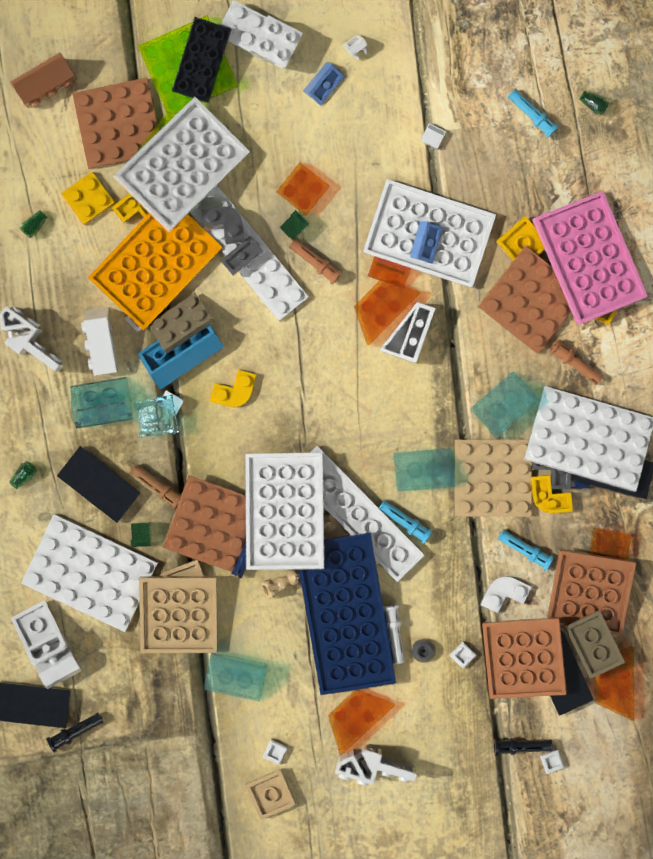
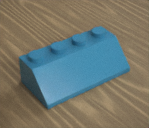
[138,325,224,389]

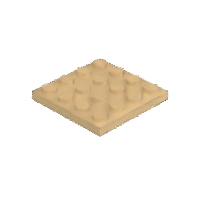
[454,440,532,517]
[139,576,218,653]

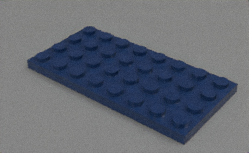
[299,532,396,695]

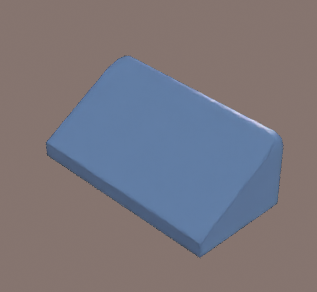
[303,62,345,106]
[410,221,443,264]

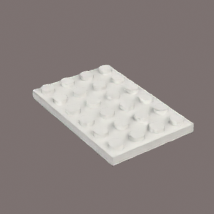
[114,97,250,232]
[363,179,496,288]
[524,386,653,492]
[245,453,324,570]
[21,514,158,632]

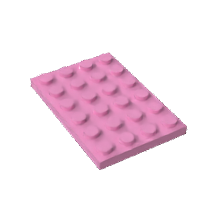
[532,191,648,326]

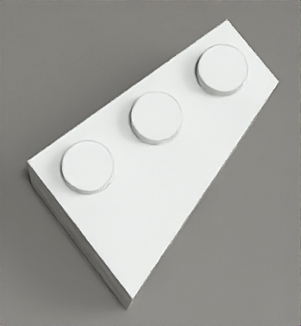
[379,302,435,364]
[81,307,118,376]

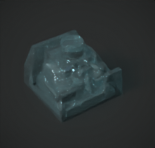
[133,394,178,438]

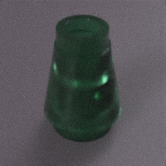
[579,90,609,116]
[20,210,48,239]
[9,461,37,489]

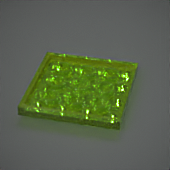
[138,15,239,117]

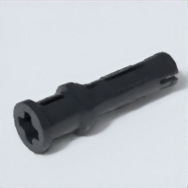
[46,712,104,753]
[494,738,553,756]

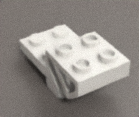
[221,0,303,69]
[0,306,64,372]
[11,600,82,689]
[336,744,417,786]

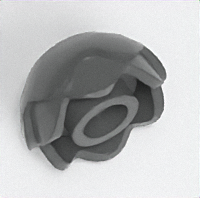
[412,639,436,663]

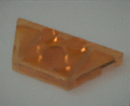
[354,279,421,346]
[595,646,634,721]
[328,690,395,756]

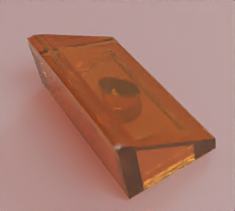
[368,256,411,289]

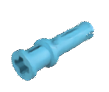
[507,88,559,138]
[379,500,433,544]
[497,529,554,571]

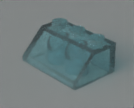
[470,372,540,438]
[70,377,133,429]
[393,448,455,492]
[204,653,268,702]

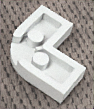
[480,576,531,613]

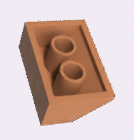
[10,53,77,108]

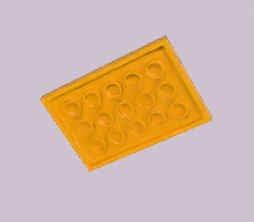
[87,213,223,331]

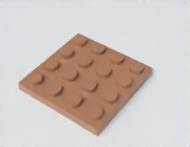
[72,78,159,169]
[477,246,571,354]
[162,475,246,572]
[546,549,636,636]
[482,617,567,699]

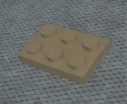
[149,293,215,354]
[565,610,625,679]

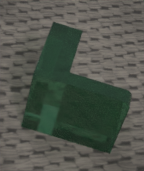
[280,210,309,241]
[130,522,152,547]

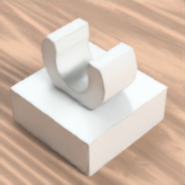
[343,34,368,60]

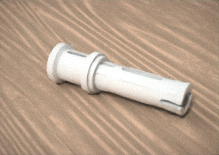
[384,604,405,664]

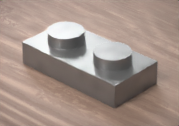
[221,236,262,276]

